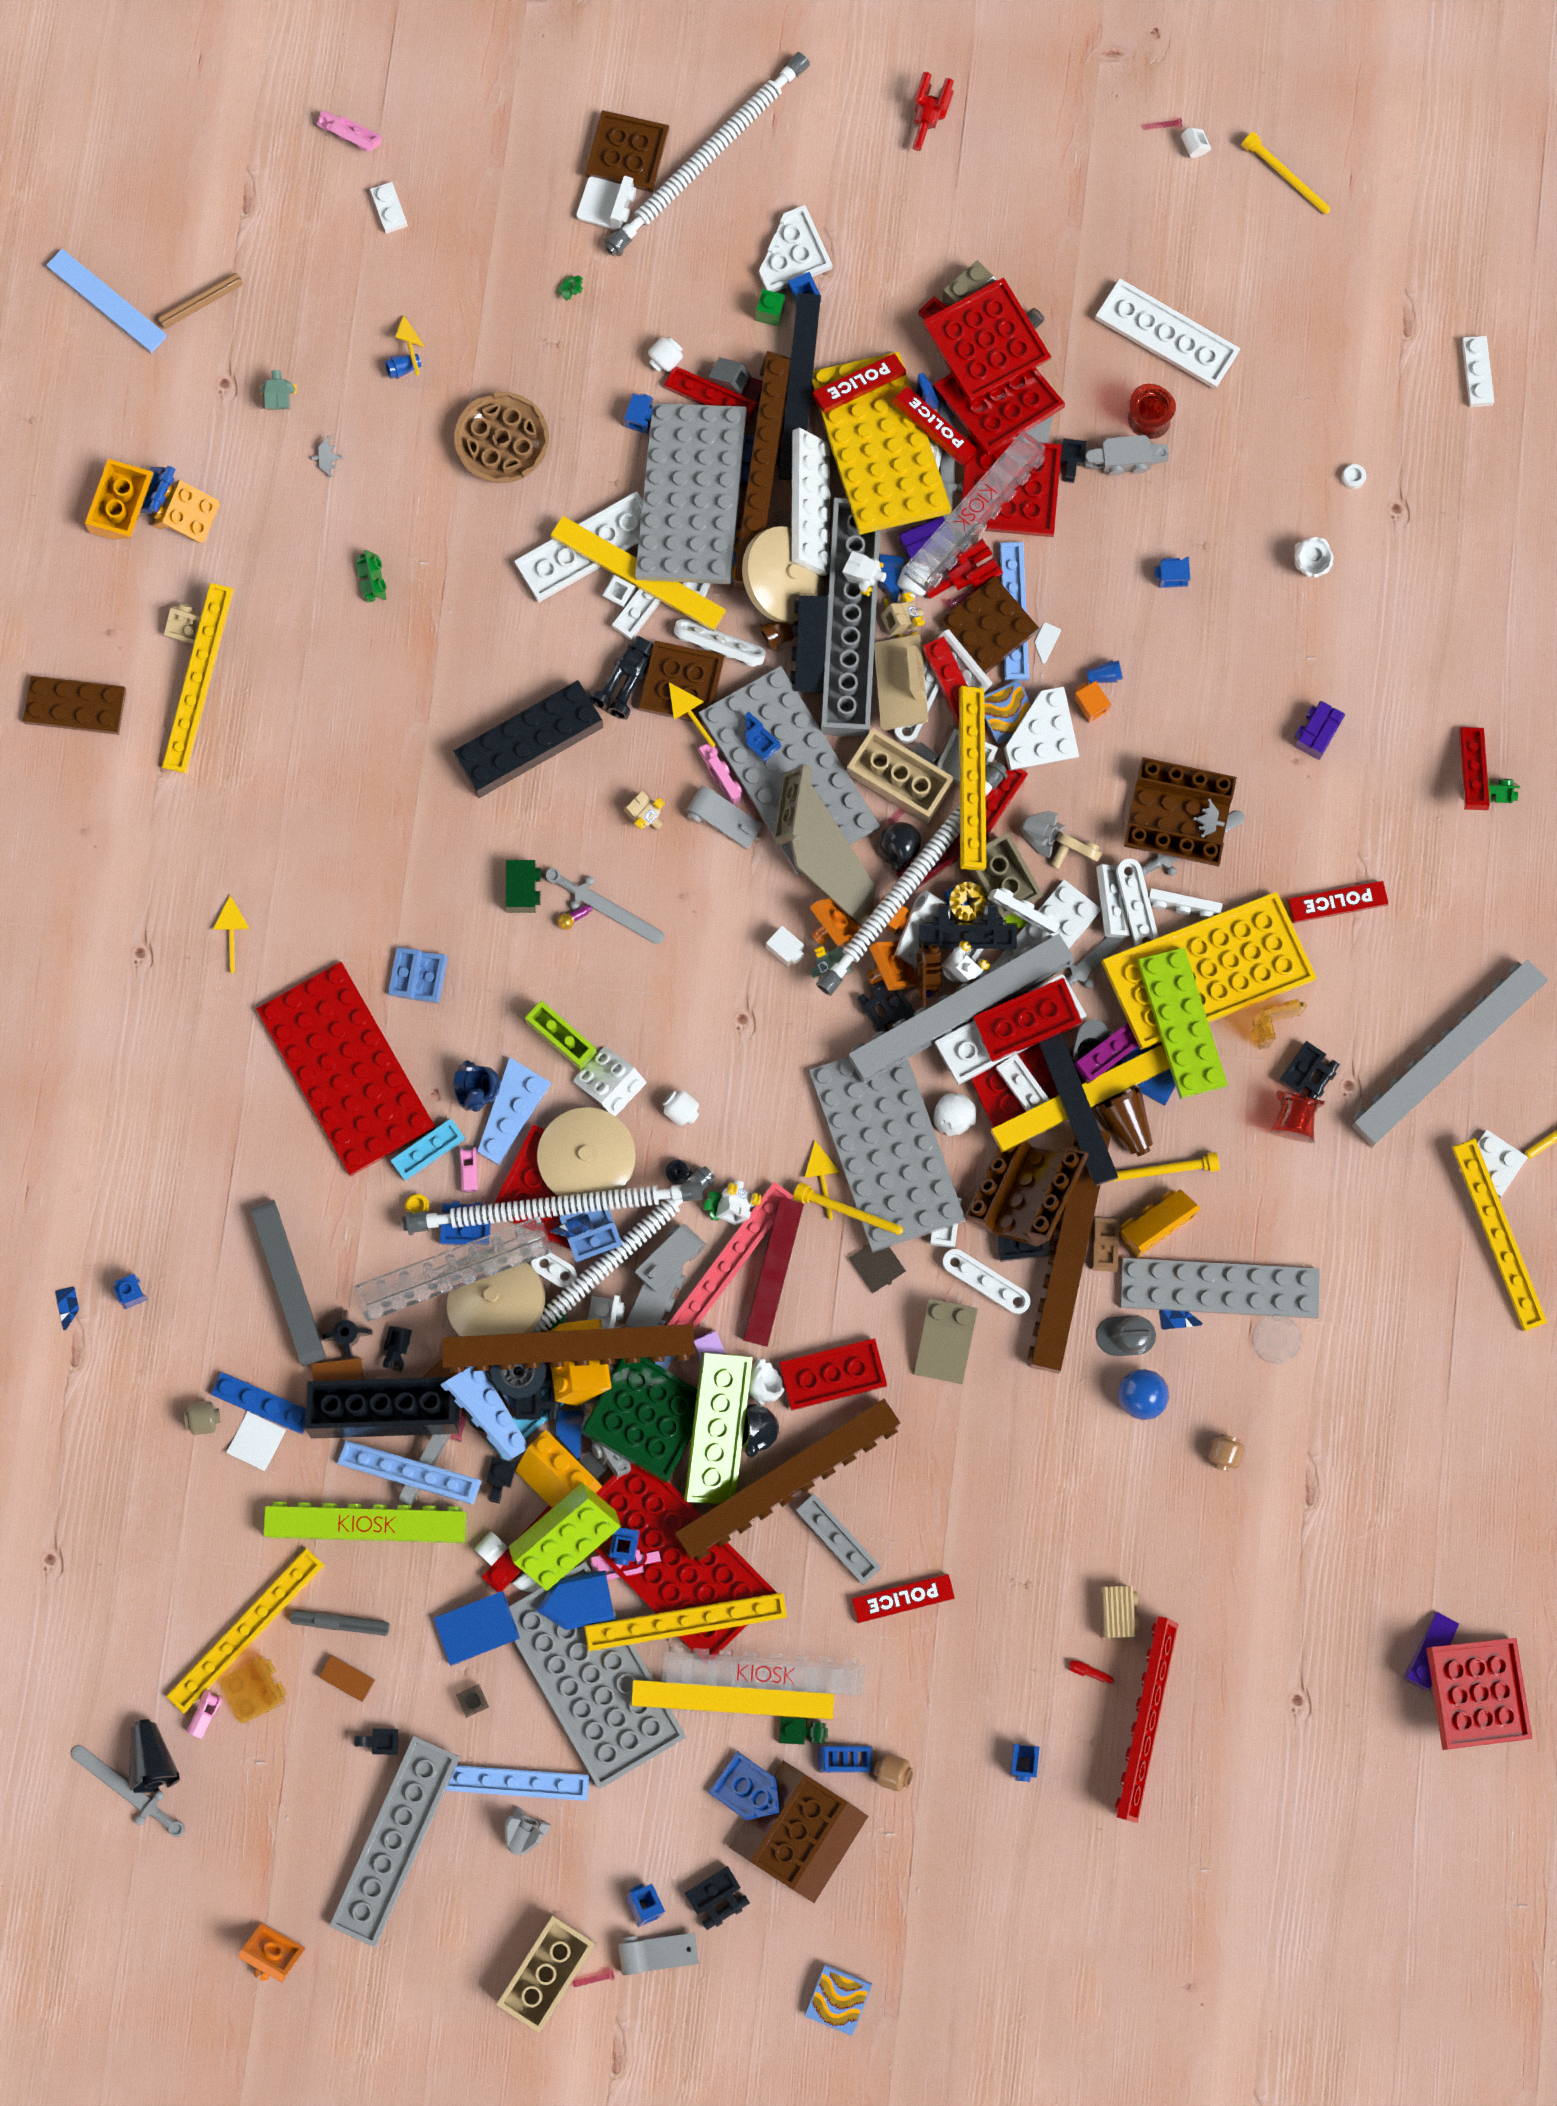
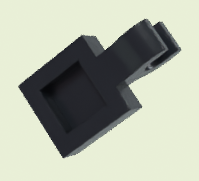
[1060,438,1087,483]
[383,1326,412,1372]
[486,1458,517,1504]
[354,1729,399,1755]

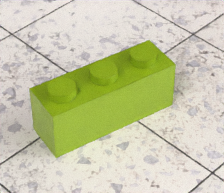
[525,1000,597,1071]

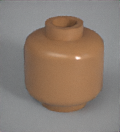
[1208,1434,1244,1472]
[874,1755,913,1791]

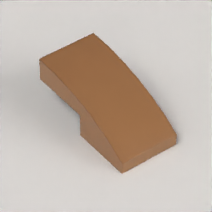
[1093,1218,1120,1272]

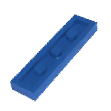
[211,1372,306,1435]

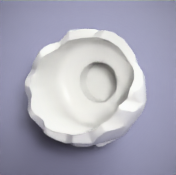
[1294,537,1333,578]
[933,1093,976,1136]
[748,1358,784,1406]

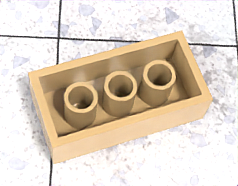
[847,728,954,824]
[496,1915,596,2033]

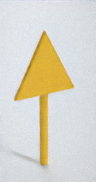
[395,315,425,376]
[669,683,715,747]
[213,895,249,974]
[804,1140,840,1220]

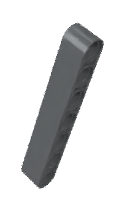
[250,1199,326,1367]

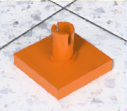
[810,898,860,946]
[867,941,917,990]
[238,1923,305,1983]

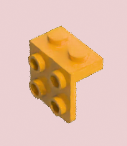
[152,480,220,543]

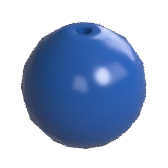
[1118,1369,1169,1420]

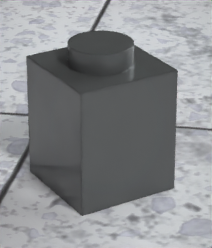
[709,357,751,395]

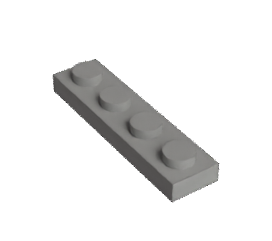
[796,1494,881,1585]

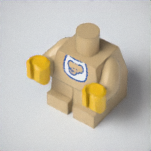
[880,592,925,636]
[623,791,665,830]

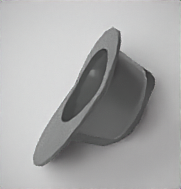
[1069,1019,1110,1072]
[1096,1316,1156,1356]

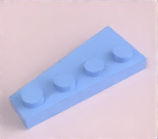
[478,1058,551,1166]
[440,1367,528,1461]

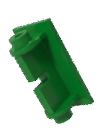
[356,550,387,602]
[1488,778,1520,803]

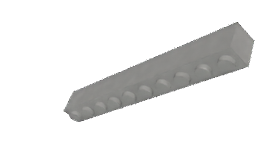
[849,933,1074,1084]
[1351,959,1548,1148]

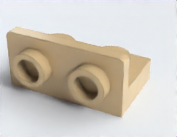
[164,603,202,644]

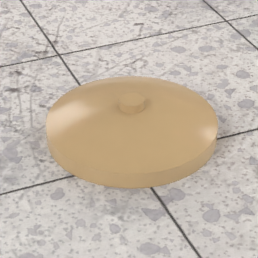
[742,526,824,623]
[537,1107,636,1200]
[447,1255,545,1336]

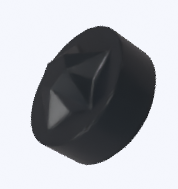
[666,1159,692,1184]

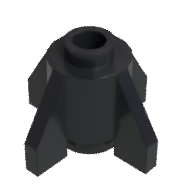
[322,1310,373,1359]

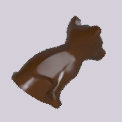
[759,621,798,652]

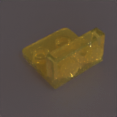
[1251,999,1307,1050]
[221,1656,287,1723]

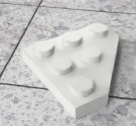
[759,205,833,292]
[1004,687,1079,771]

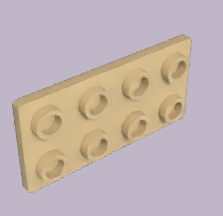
[874,634,928,731]

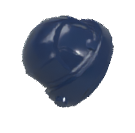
[453,1060,500,1112]

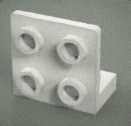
[588,1295,625,1329]

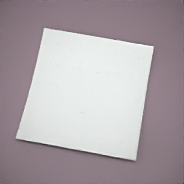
[226,1411,286,1471]

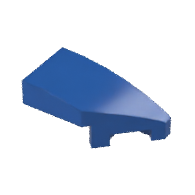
[879,554,904,603]
[746,711,782,763]
[556,1411,582,1461]

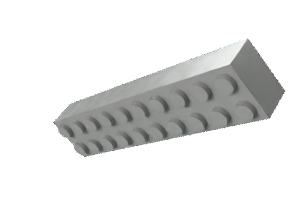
[821,498,880,737]

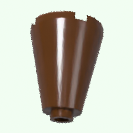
[1095,1086,1153,1157]

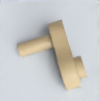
[1051,831,1102,869]

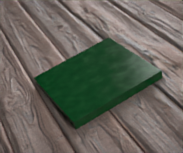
[580,1358,698,1483]

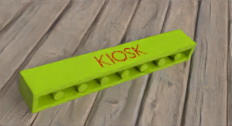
[264,1502,468,1543]

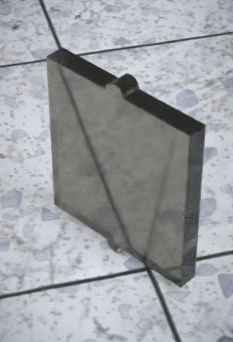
[848,1244,906,1294]

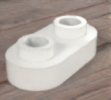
[531,1250,577,1289]

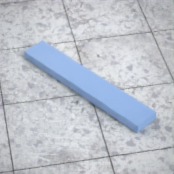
[46,249,167,354]
[999,542,1029,682]
[337,1440,481,1505]
[446,1766,589,1801]

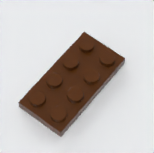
[23,676,127,735]

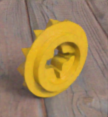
[949,882,987,921]

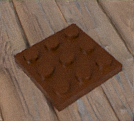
[585,110,670,192]
[939,576,1040,674]
[639,641,725,724]

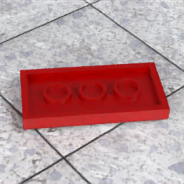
[973,978,1083,1062]
[779,1338,887,1411]

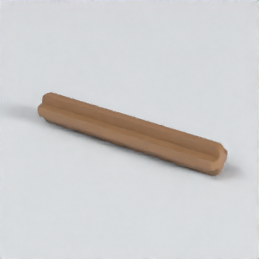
[158,273,243,329]

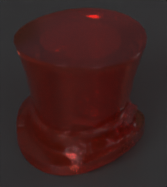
[1128,383,1176,439]
[1270,1090,1325,1143]

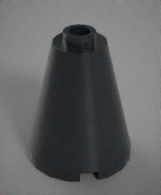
[129,1719,180,1793]

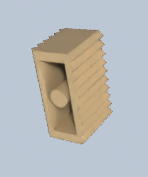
[1101,1586,1140,1639]

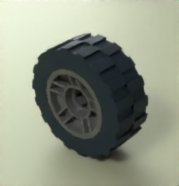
[490,1363,546,1399]

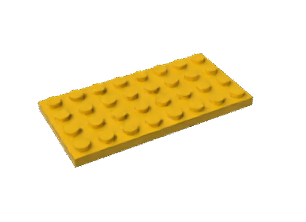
[812,352,951,535]
[1101,892,1317,1050]

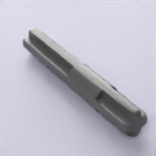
[290,1610,390,1636]

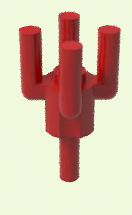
[912,72,954,151]
[926,538,1004,599]

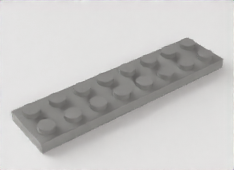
[1120,1258,1320,1319]
[329,1736,460,1947]

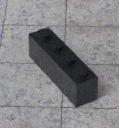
[790,593,829,693]

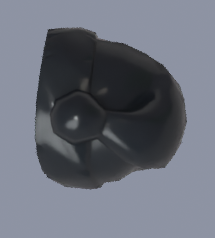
[877,822,921,872]
[742,1404,779,1457]

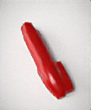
[1068,1660,1114,1684]

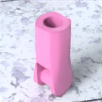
[460,1147,478,1192]
[186,1690,222,1739]

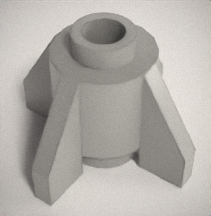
[1020,810,1065,858]
[504,1807,551,1855]

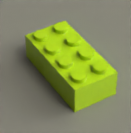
[509,1482,621,1591]

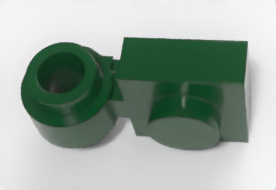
[779,1717,828,1745]

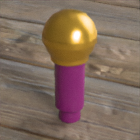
[557,904,592,930]

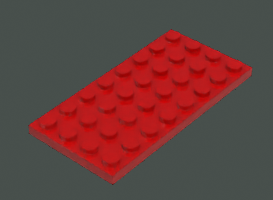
[256,961,436,1176]
[595,1462,777,1665]

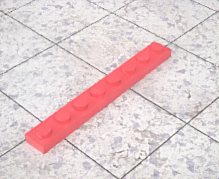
[667,1182,793,1331]

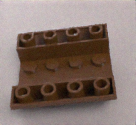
[1124,757,1237,867]
[964,1140,1089,1246]
[729,1760,869,1903]

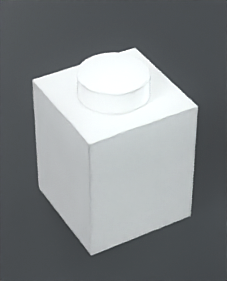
[766,926,804,967]

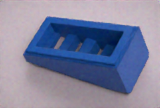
[916,373,940,409]
[818,1746,872,1773]

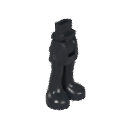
[588,636,653,720]

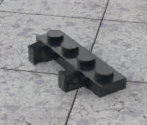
[919,904,1017,949]

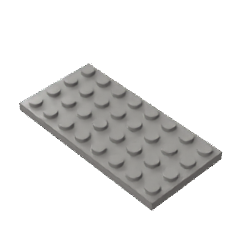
[635,403,747,584]
[699,666,880,876]
[809,1057,966,1253]
[509,1562,687,1789]

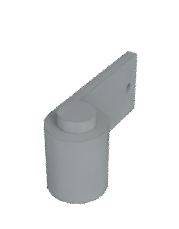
[686,786,763,849]
[634,1224,706,1293]
[618,1932,699,1975]

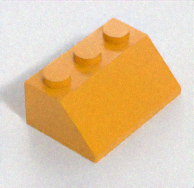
[85,459,154,540]
[1120,1189,1201,1258]
[548,1319,611,1406]
[515,1430,602,1508]

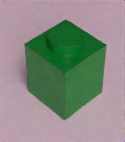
[756,289,785,327]

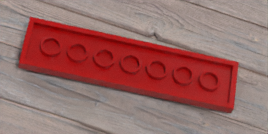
[1115,1616,1179,1823]

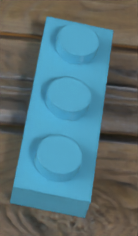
[391,1119,466,1182]

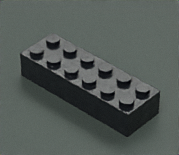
[453,680,604,798]
[305,1377,460,1439]

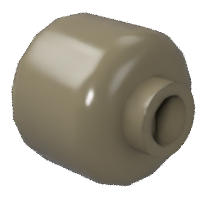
[184,1401,221,1435]

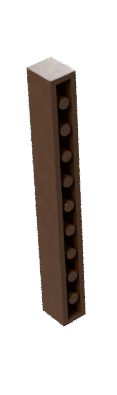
[734,356,790,591]
[1027,1130,1112,1374]
[442,1324,695,1373]
[674,1398,901,1561]

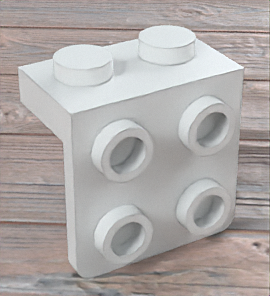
[577,176,637,231]
[574,1047,647,1116]

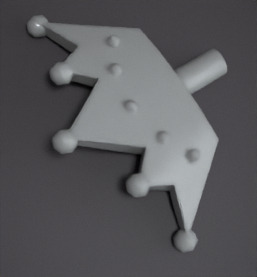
[311,435,343,478]
[1193,799,1225,838]

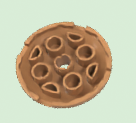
[454,392,549,483]

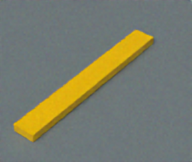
[551,516,726,632]
[162,583,234,774]
[959,686,986,871]
[990,1045,1170,1152]
[1451,1138,1547,1332]
[166,1548,325,1714]
[584,1593,787,1652]
[631,1680,834,1720]

